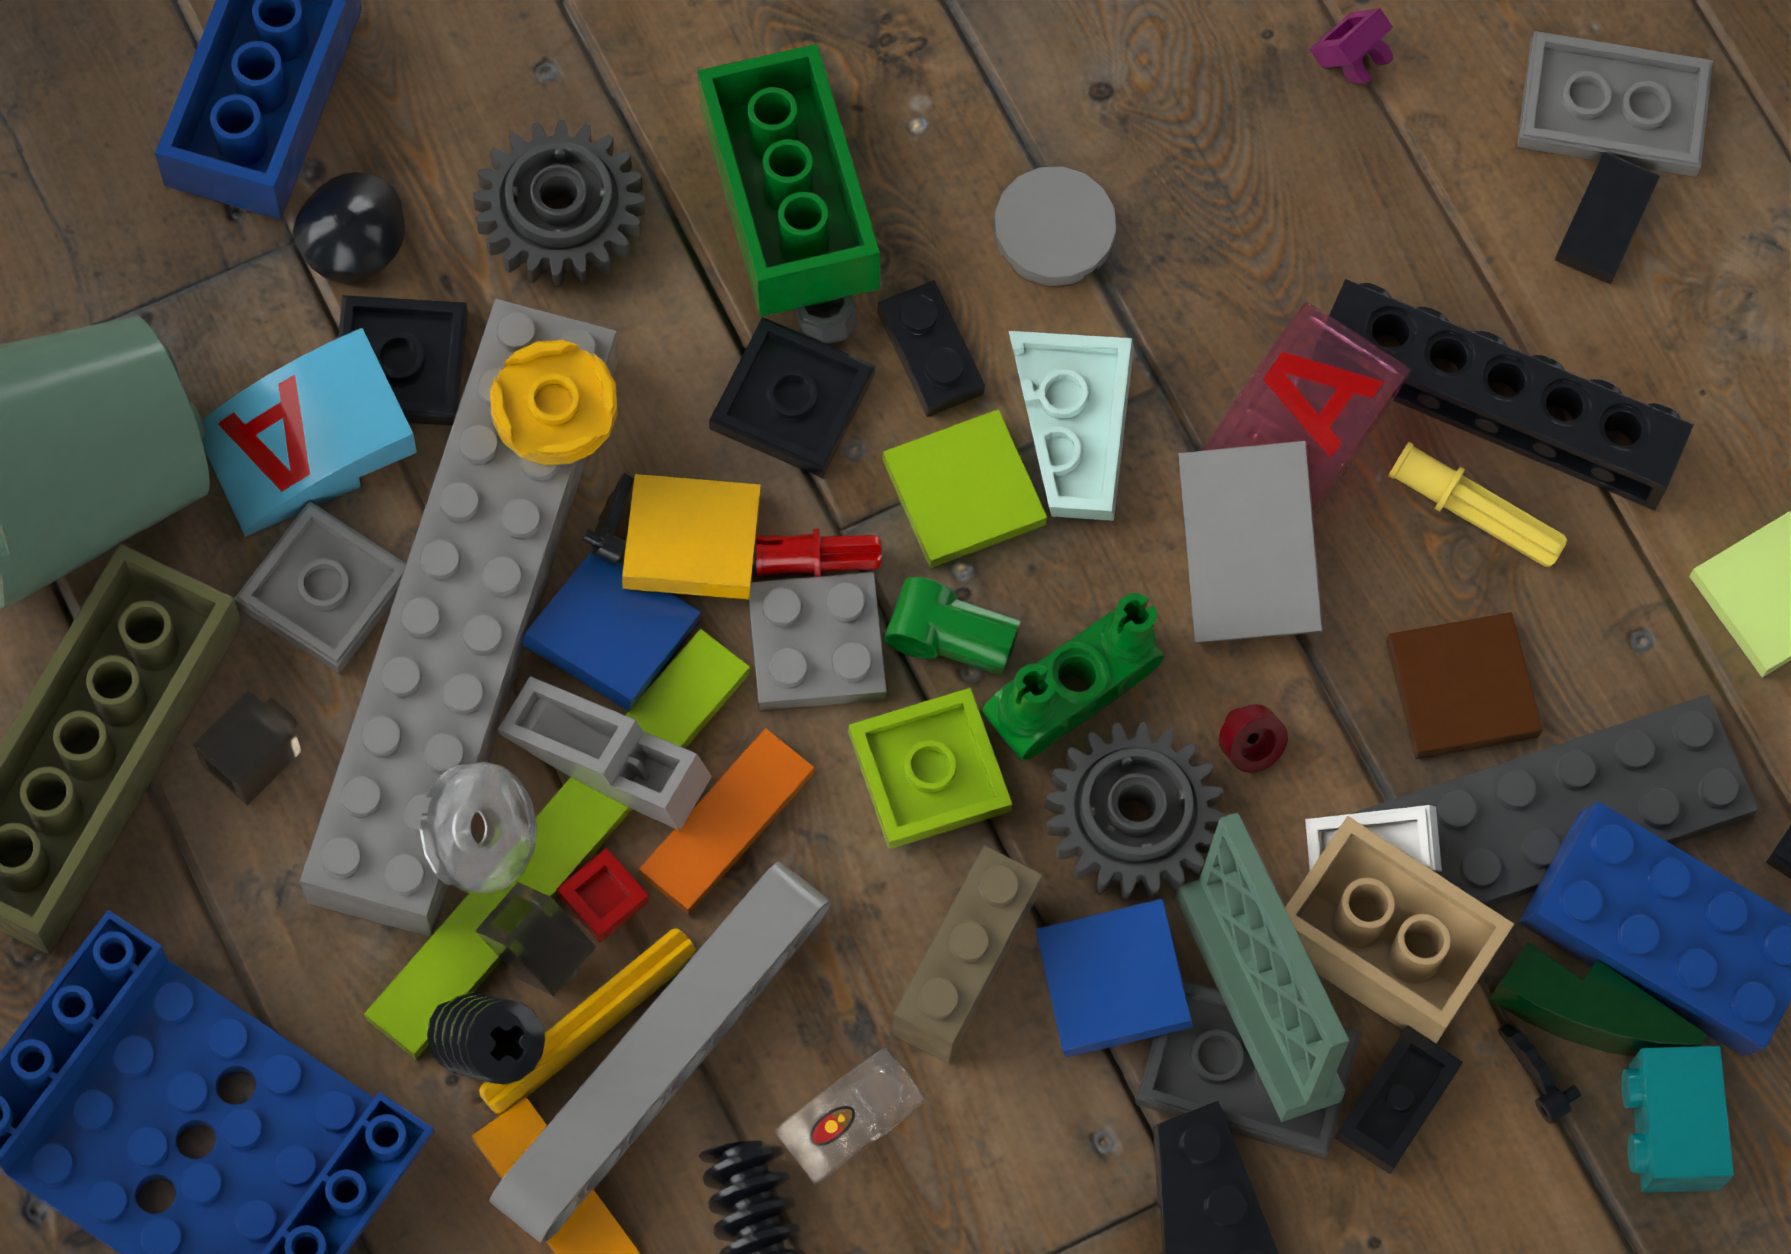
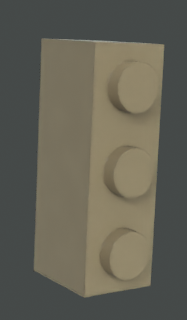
[891,845,1042,1064]

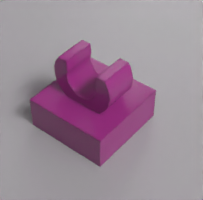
[1309,8,1393,84]

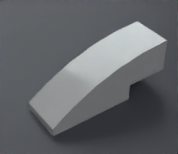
[497,676,712,831]

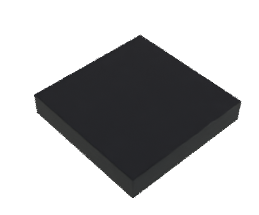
[338,295,468,426]
[709,317,875,479]

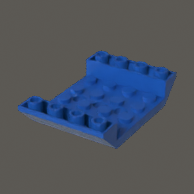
[0,910,435,1254]

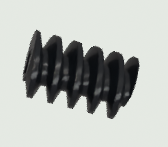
[427,992,545,1085]
[699,1141,805,1254]

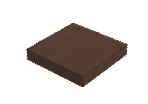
[1386,612,1543,760]

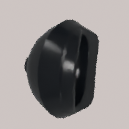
[293,172,405,284]

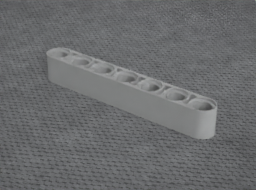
[489,861,831,1245]

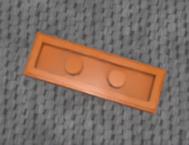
[639,728,815,916]

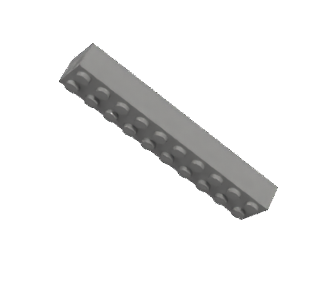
[300,299,618,937]

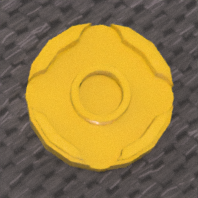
[490,340,618,466]

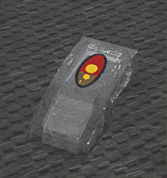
[774,1047,928,1183]

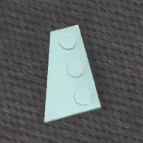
[1009,331,1134,521]

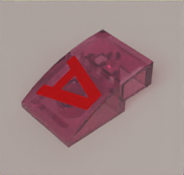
[1202,302,1412,520]

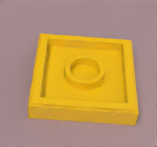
[622,474,761,600]

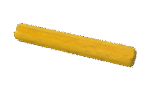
[479,928,697,1116]

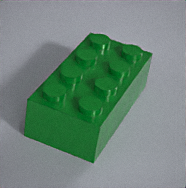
[697,44,880,317]

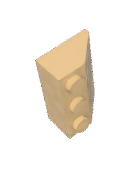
[1285,816,1514,1044]

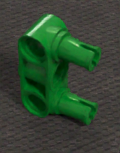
[982,593,1165,762]

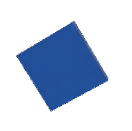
[522,551,701,712]
[1036,899,1193,1058]

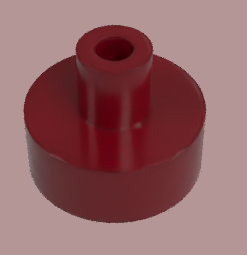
[1219,704,1288,773]

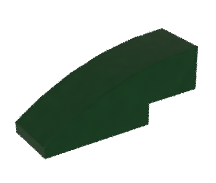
[1489,942,1708,1057]

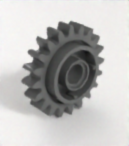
[473,120,645,287]
[1045,722,1225,901]

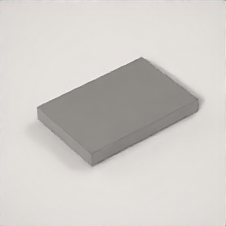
[1517,31,1713,177]
[1179,441,1323,644]

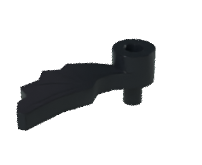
[582,473,634,565]
[1497,1024,1581,1124]

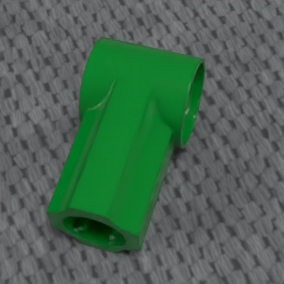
[884,577,1021,676]

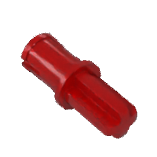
[756,528,882,577]

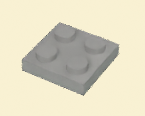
[748,572,887,711]

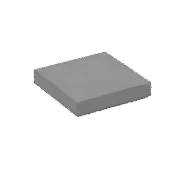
[234,501,406,674]

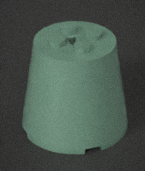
[0,316,210,609]

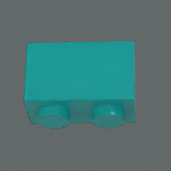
[1621,1046,1734,1193]

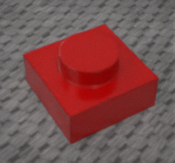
[556,848,649,944]

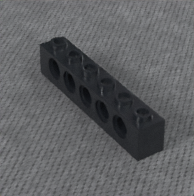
[1312,279,1694,511]

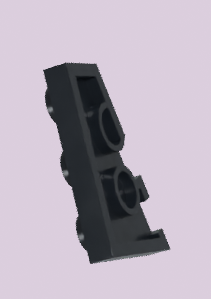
[1153,1101,1279,1254]

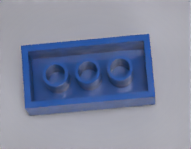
[155,0,362,220]
[1518,801,1791,1056]

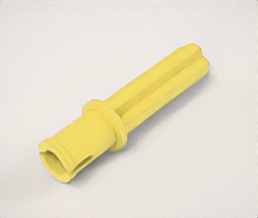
[1388,442,1567,567]

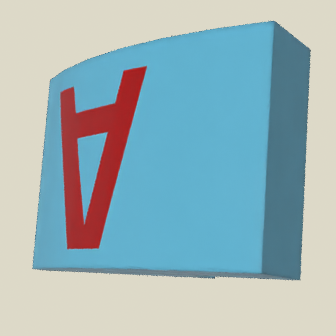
[202,328,417,537]

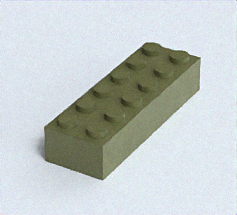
[0,543,242,955]

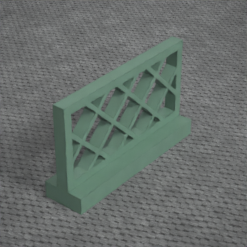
[1175,812,1350,1122]

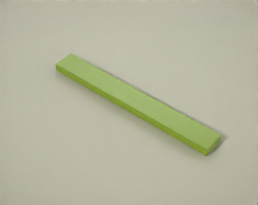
[364,629,750,1060]

